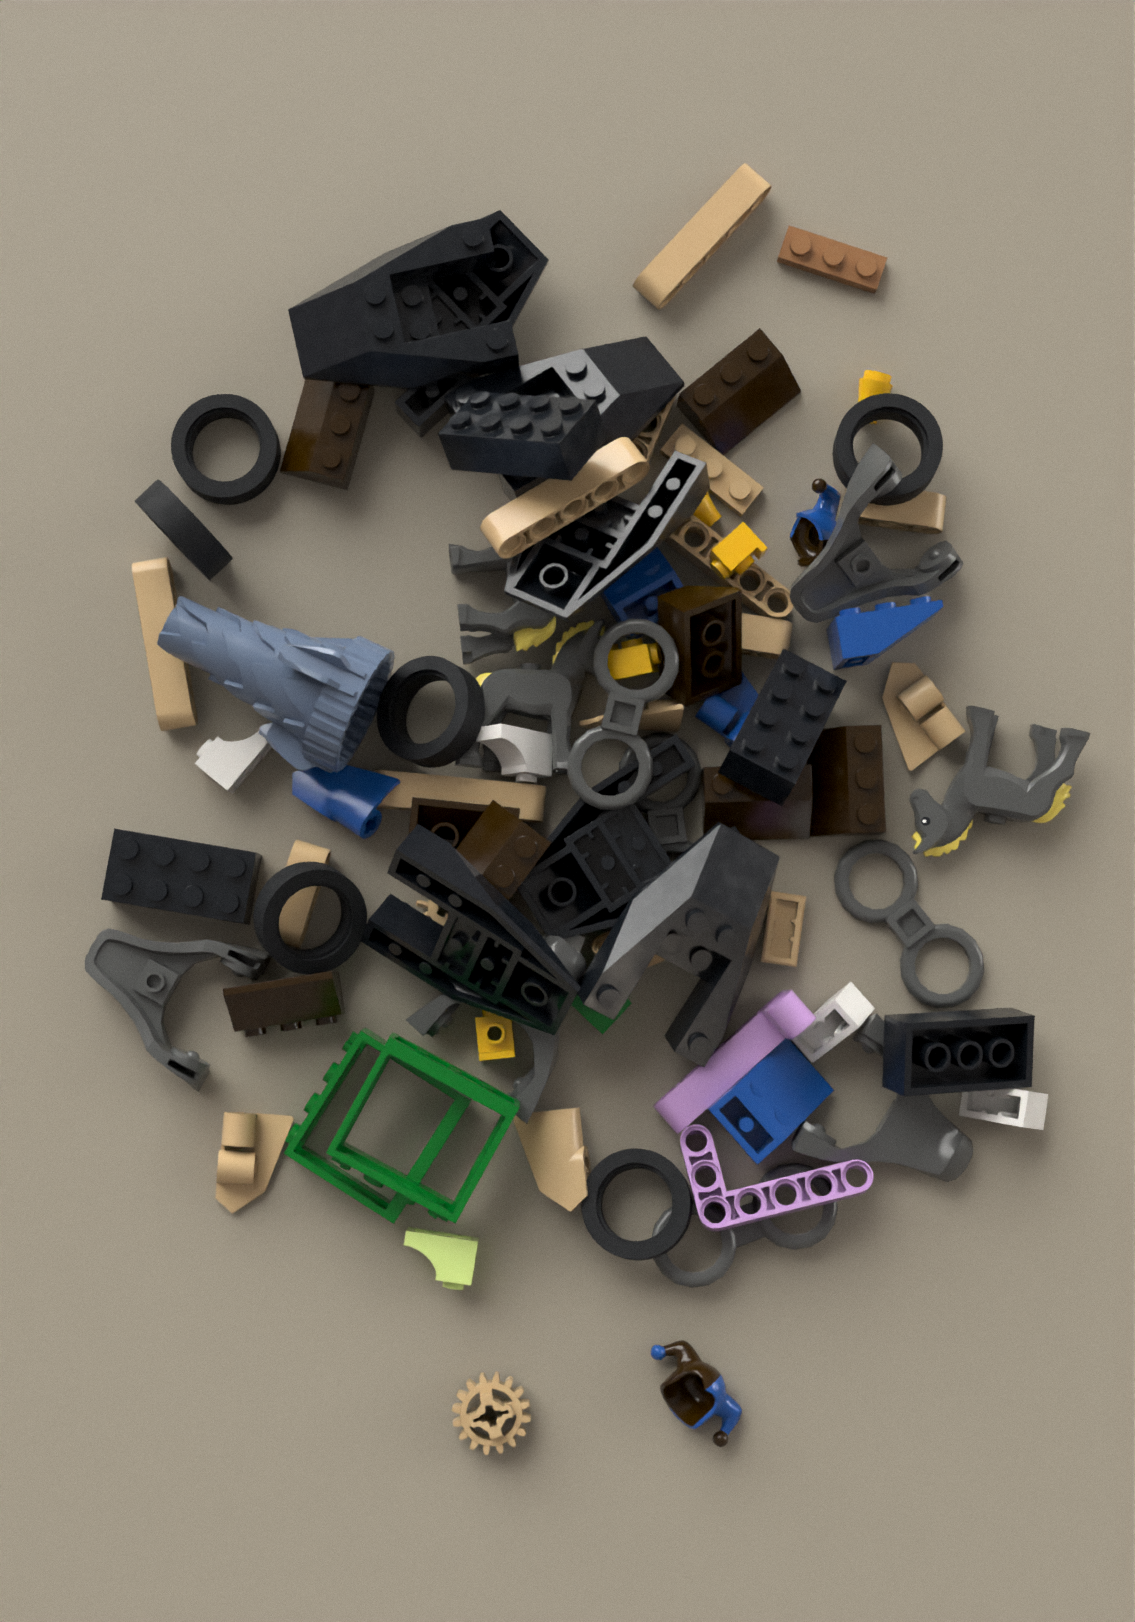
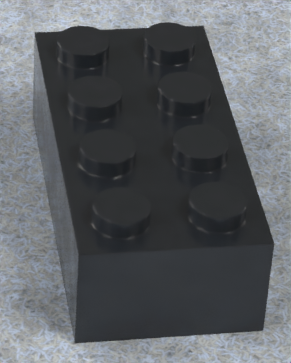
[438,391,608,481]
[718,648,847,806]
[101,828,262,925]
[882,1008,1035,1097]

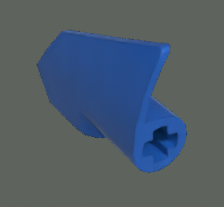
[695,672,759,748]
[292,765,400,839]

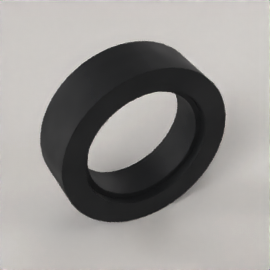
[832,393,943,506]
[171,394,281,505]
[135,479,233,580]
[377,656,485,768]
[253,861,367,975]
[581,1148,692,1261]

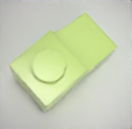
[404,1227,479,1290]

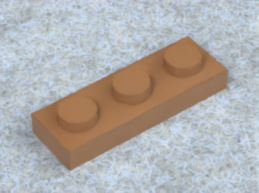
[777,225,888,294]

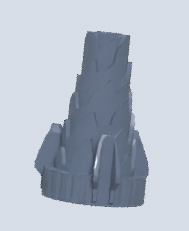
[157,596,395,773]

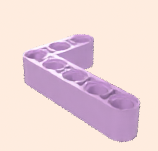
[653,989,816,1134]
[680,1124,874,1232]

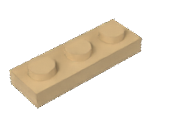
[660,423,764,517]

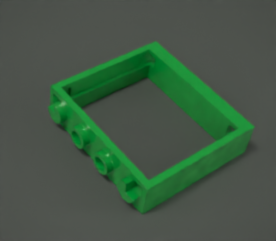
[284,1027,472,1224]
[326,1032,520,1224]

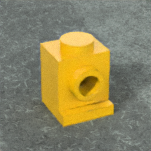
[709,522,767,580]
[608,638,662,680]
[475,1010,516,1061]

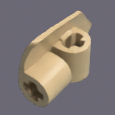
[882,662,965,771]
[579,699,684,732]
[513,1108,591,1212]
[215,1112,294,1214]

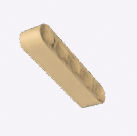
[633,163,772,310]
[480,437,650,559]
[664,515,794,620]
[132,557,198,731]
[374,770,547,823]

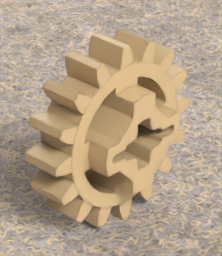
[452,1371,531,1455]

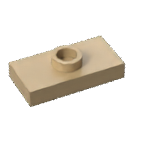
[760,891,806,967]

